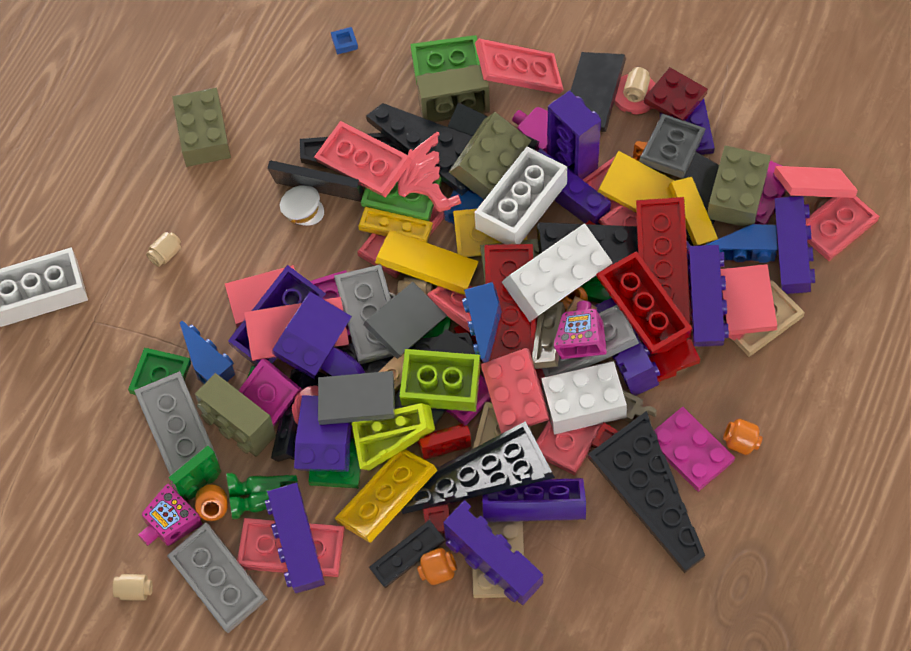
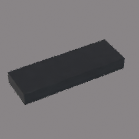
[369,520,446,588]

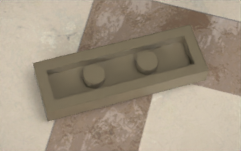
[532,302,566,369]

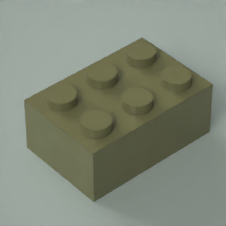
[416,65,490,122]
[172,88,231,167]
[449,112,531,200]
[708,145,771,227]
[195,373,276,457]

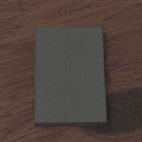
[639,114,706,178]
[363,282,447,359]
[318,371,395,425]

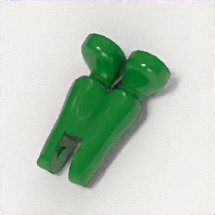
[226,473,298,520]

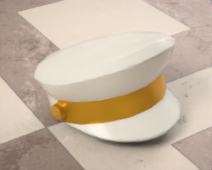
[280,185,324,225]

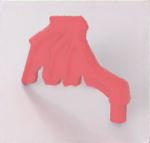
[398,132,461,212]

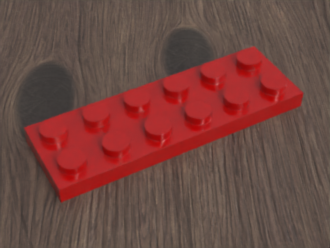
[636,197,692,340]
[484,244,537,374]

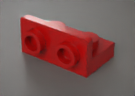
[418,424,471,460]

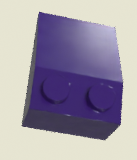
[272,292,352,379]
[294,395,351,472]

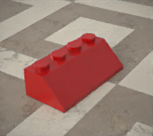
[596,251,692,354]

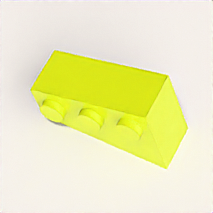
[352,403,435,471]

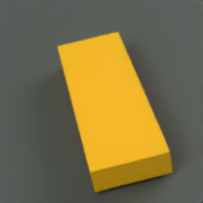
[668,177,718,246]
[358,207,433,243]

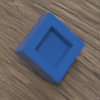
[331,27,358,55]

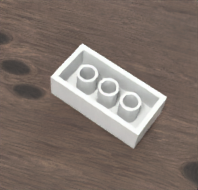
[475,147,567,244]
[502,223,613,322]
[0,247,88,327]

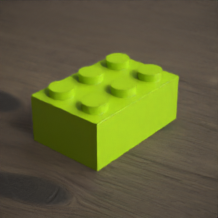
[400,349,481,412]

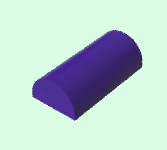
[228,265,326,366]
[483,478,586,522]

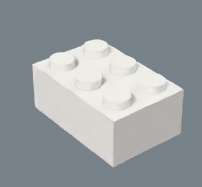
[541,361,627,435]

